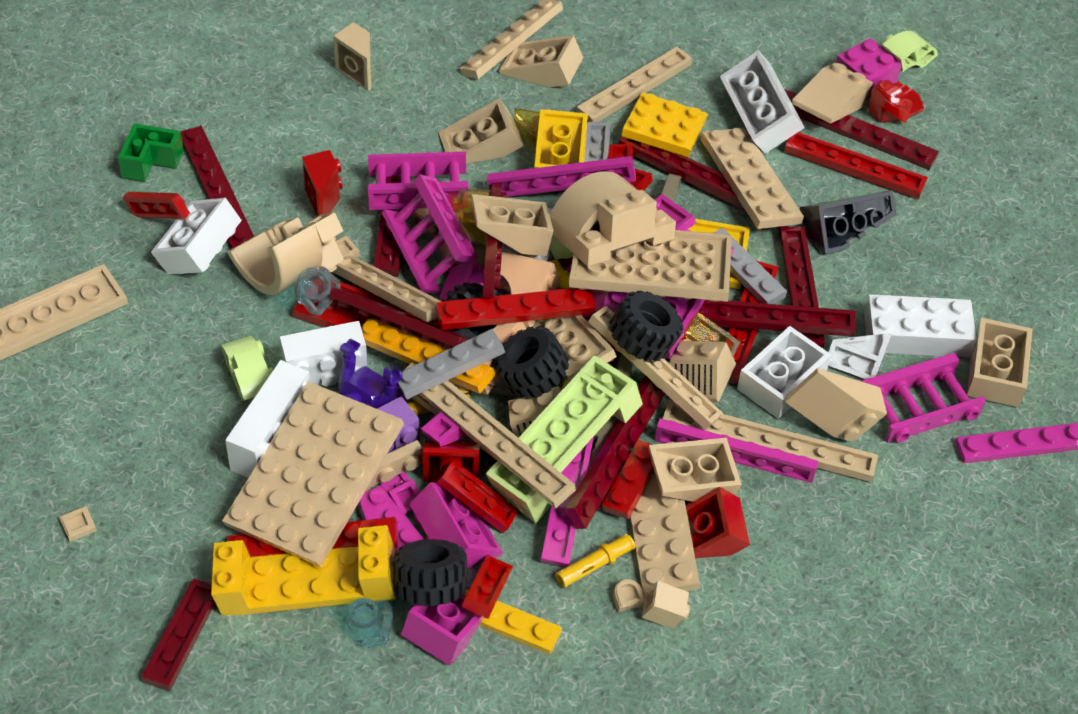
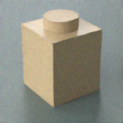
[642,581,690,628]

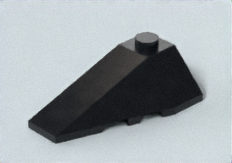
[800,190,896,255]

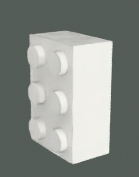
[151,198,242,274]
[280,321,367,387]
[737,326,831,419]

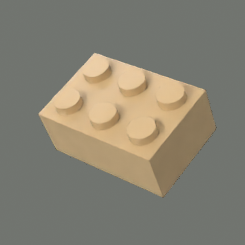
[967,318,1033,407]

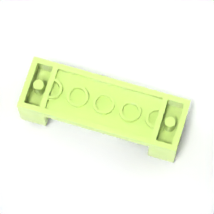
[486,355,643,523]

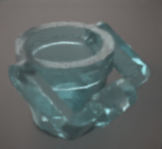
[294,266,340,315]
[345,598,393,648]

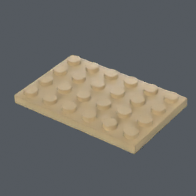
[569,226,732,302]
[222,382,404,567]

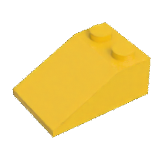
[534,109,588,168]

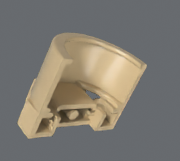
[550,172,676,267]
[228,212,344,295]

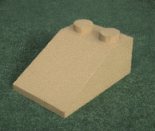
[499,35,583,87]
[792,63,873,123]
[439,98,524,164]
[471,194,553,256]
[784,368,887,441]
[648,438,742,502]

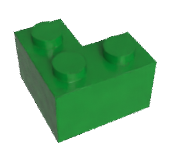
[118,123,184,182]

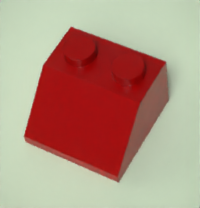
[302,150,343,217]
[423,441,480,483]
[686,487,750,558]

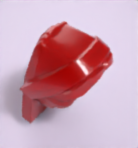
[868,80,924,124]

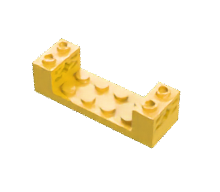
[211,525,396,616]

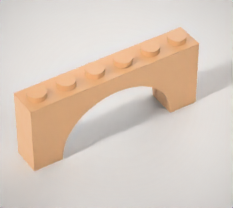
[439,251,559,395]

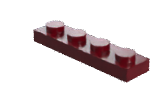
[141,579,215,691]

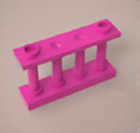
[368,151,469,210]
[382,175,479,294]
[862,353,986,443]

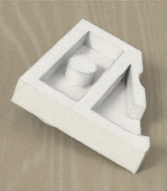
[828,333,892,379]

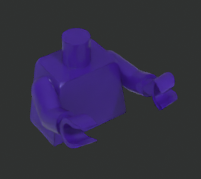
[338,339,403,409]

